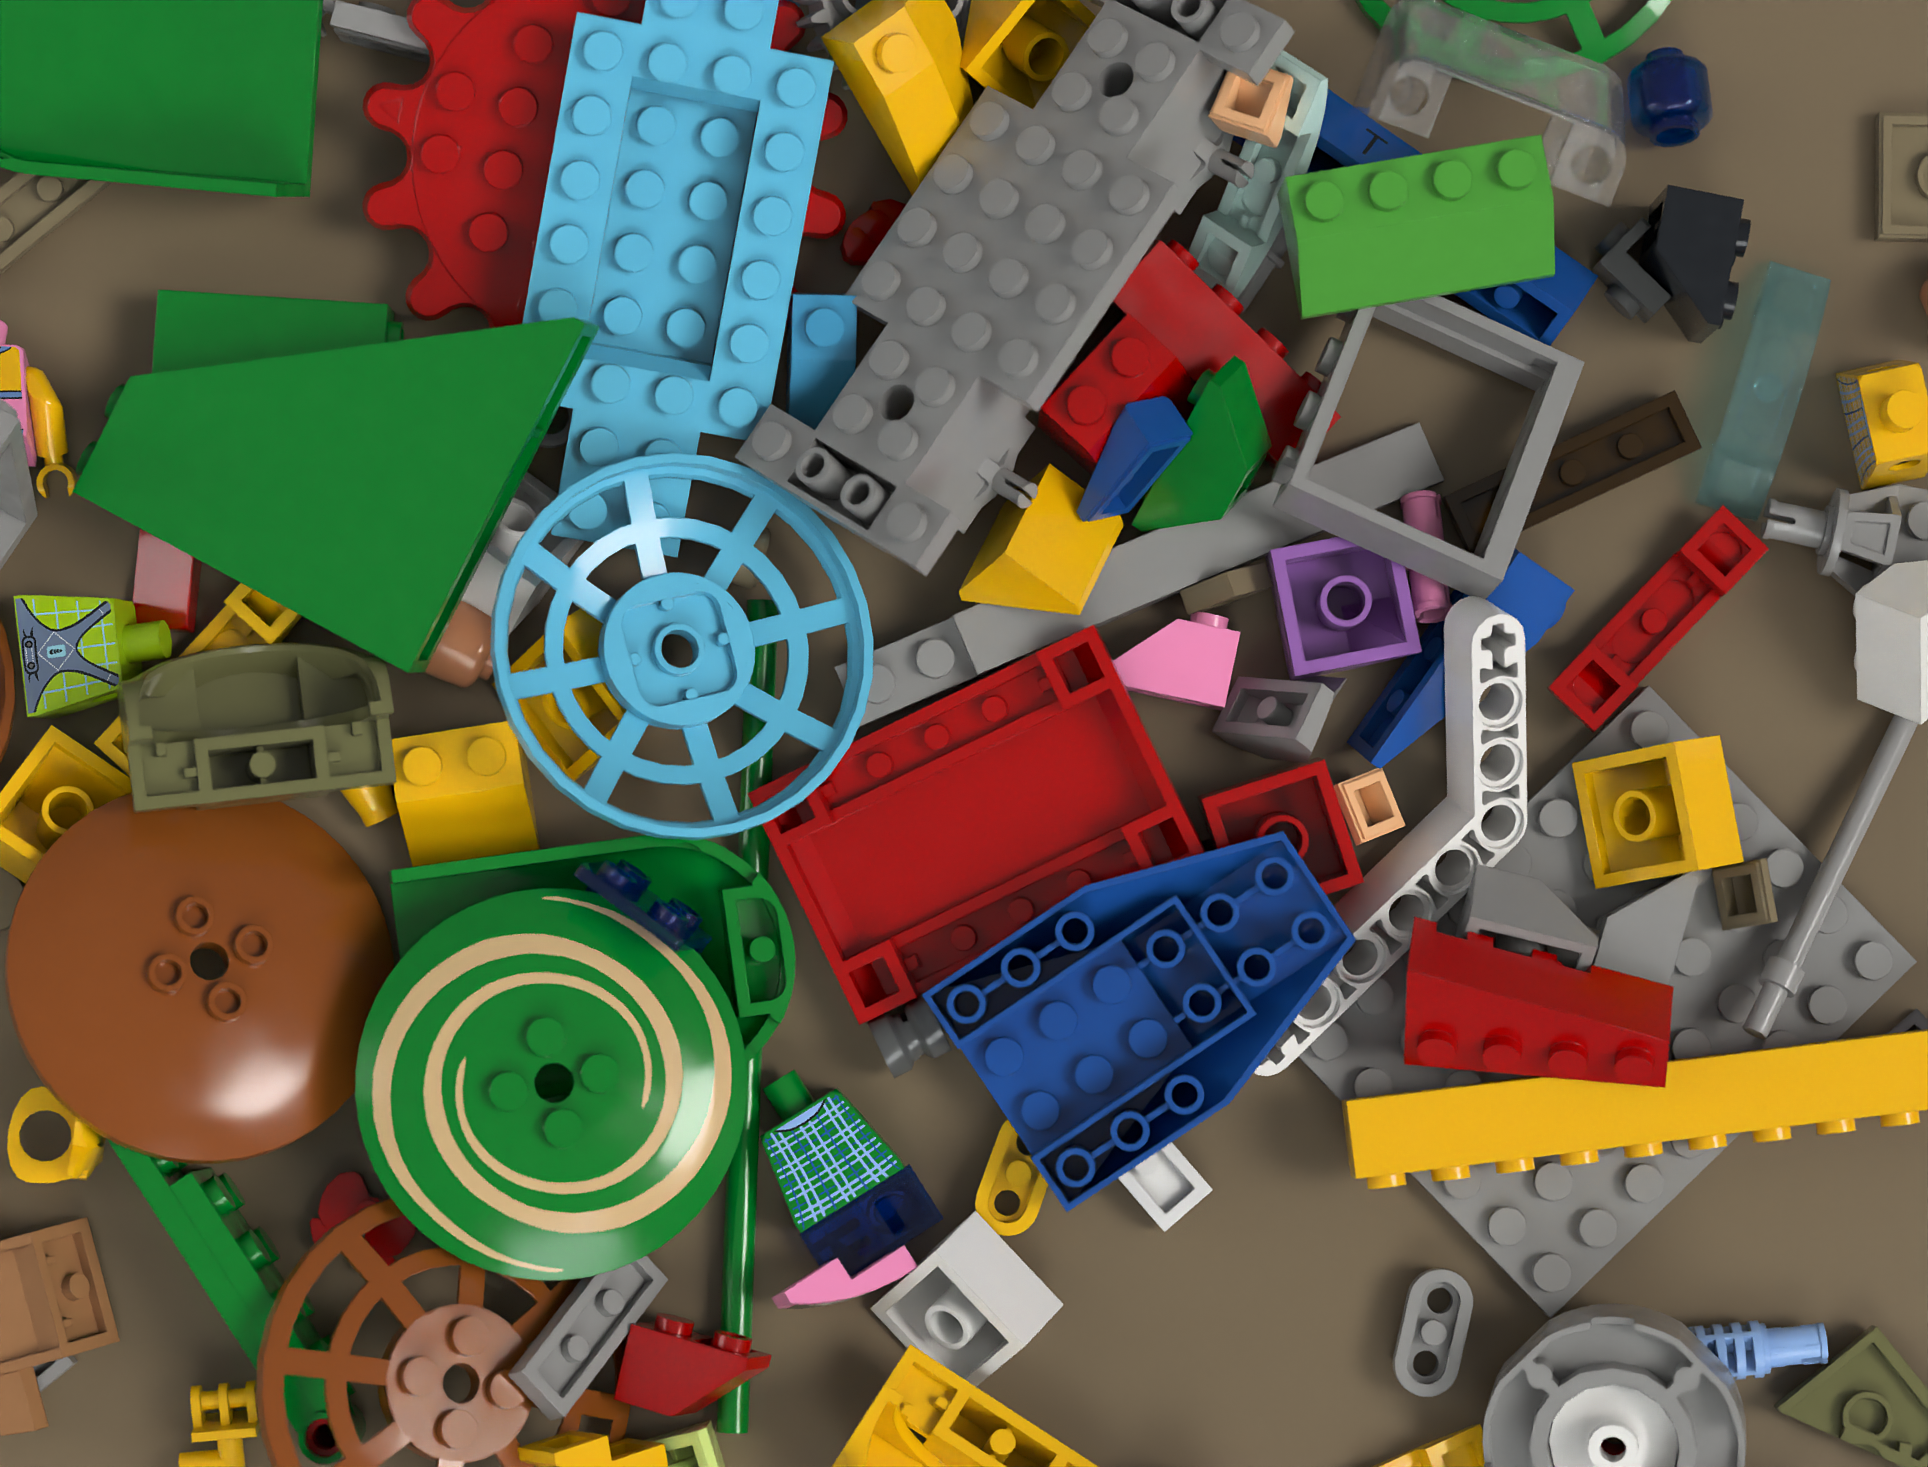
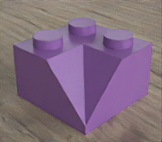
[1265,537,1422,681]

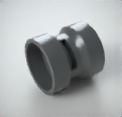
[867,993,952,1078]

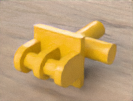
[178,1380,260,1467]

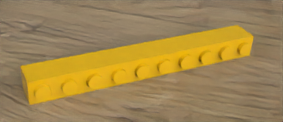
[1341,1029,1928,1189]

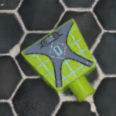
[13,595,172,719]

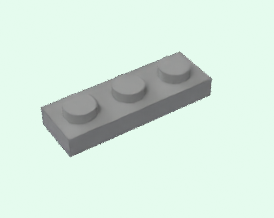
[508,1255,668,1421]

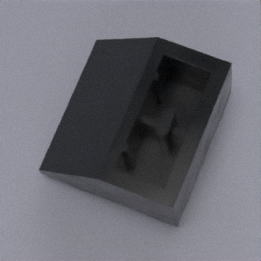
[1639,185,1751,343]

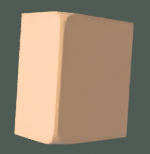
[1209,69,1294,148]
[1333,768,1406,846]

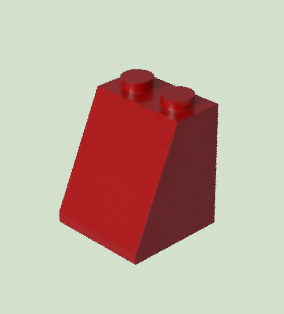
[1038,313,1195,512]

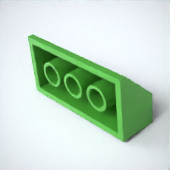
[1277,134,1555,319]

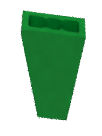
[152,289,404,373]

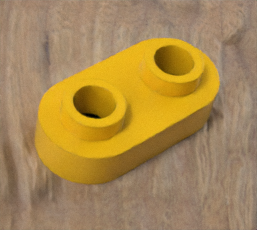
[975,1119,1048,1236]

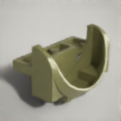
[117,643,397,813]

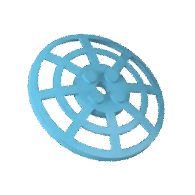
[490,453,874,840]

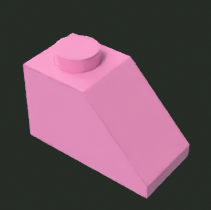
[1113,612,1240,711]

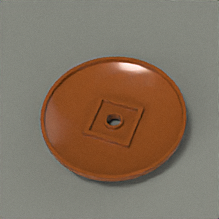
[5,793,394,1164]

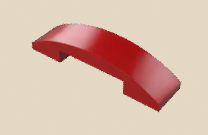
[1547,505,1769,733]

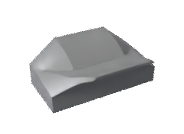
[1212,676,1347,763]

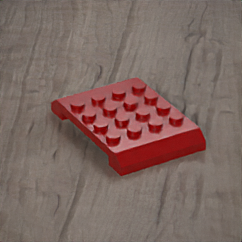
[747,624,1206,1025]

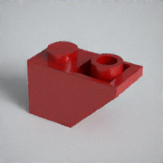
[613,1313,772,1417]

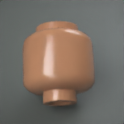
[422,601,493,688]

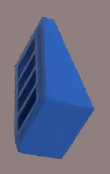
[1076,396,1193,522]

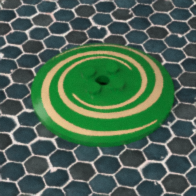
[355,888,747,1280]

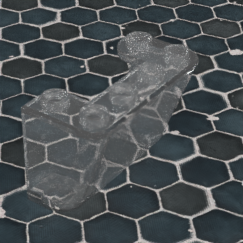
[1352,0,1627,207]

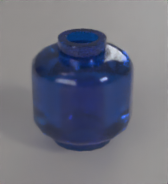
[1626,47,1713,147]

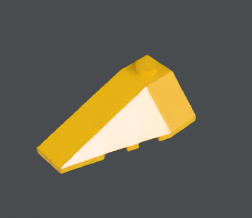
[821,0,974,196]

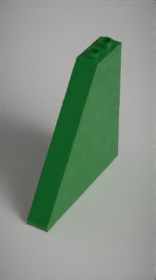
[73,317,600,673]

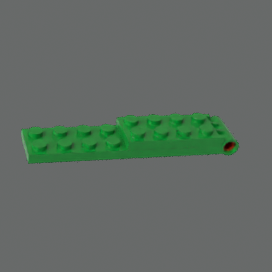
[106,1138,366,1464]

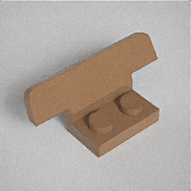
[0,1217,120,1436]

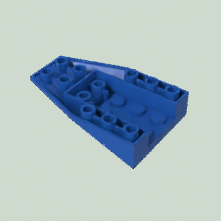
[922,831,1356,1212]

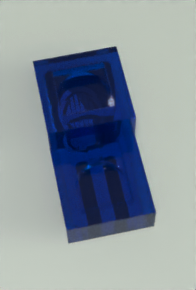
[798,1164,944,1277]

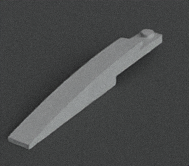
[835,423,1444,727]

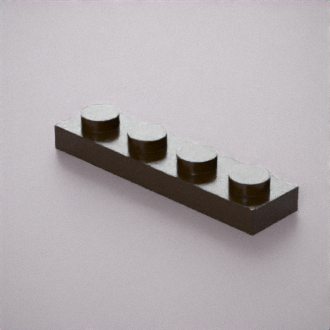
[1442,390,1702,554]

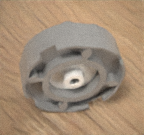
[1483,1303,1746,1467]

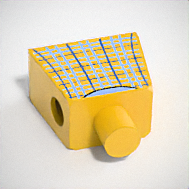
[1835,359,1928,491]

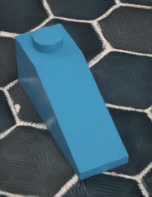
[786,292,857,430]

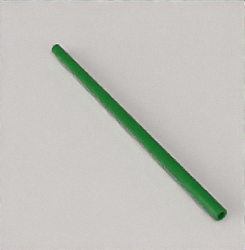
[716,599,778,1434]

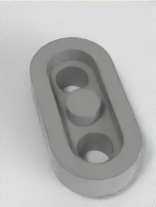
[1392,1268,1473,1397]

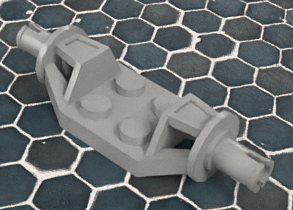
[1760,484,1928,597]

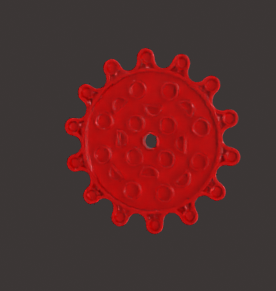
[362,0,848,362]

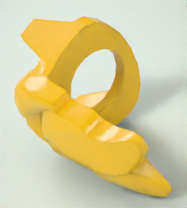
[7,1086,106,1183]

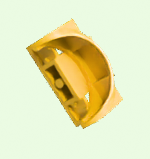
[832,1344,1098,1467]

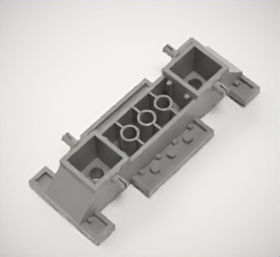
[735,0,1295,576]

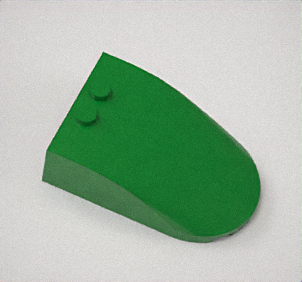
[0,0,323,197]
[388,835,796,1103]

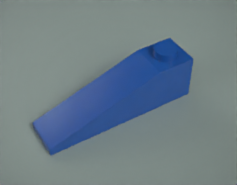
[1347,548,1575,769]

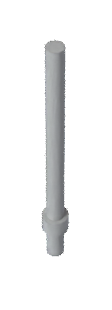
[1743,714,1918,1039]

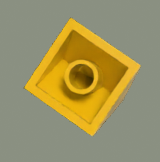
[959,464,1124,615]

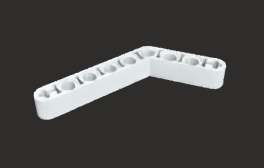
[1254,596,1527,1076]

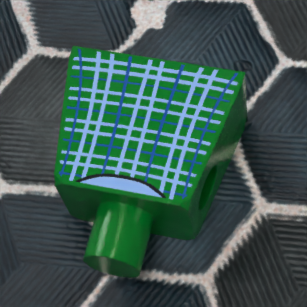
[760,1069,905,1233]

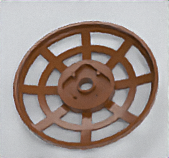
[256,1198,630,1467]

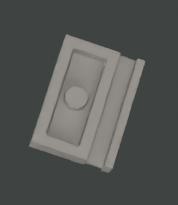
[330,0,430,64]

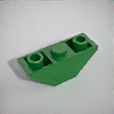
[1131,355,1272,532]

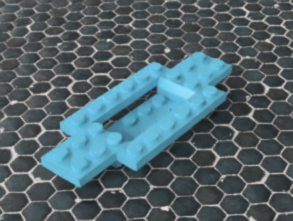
[522,0,834,558]

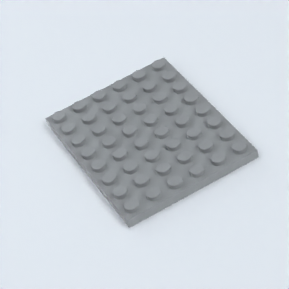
[1298,686,1917,1318]

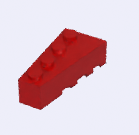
[1110,239,1341,470]
[1404,916,1673,1088]

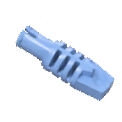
[1687,1320,1828,1380]

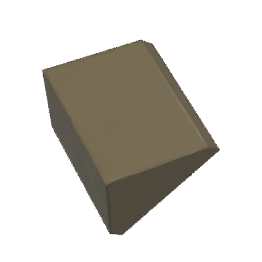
[1712,858,1778,931]

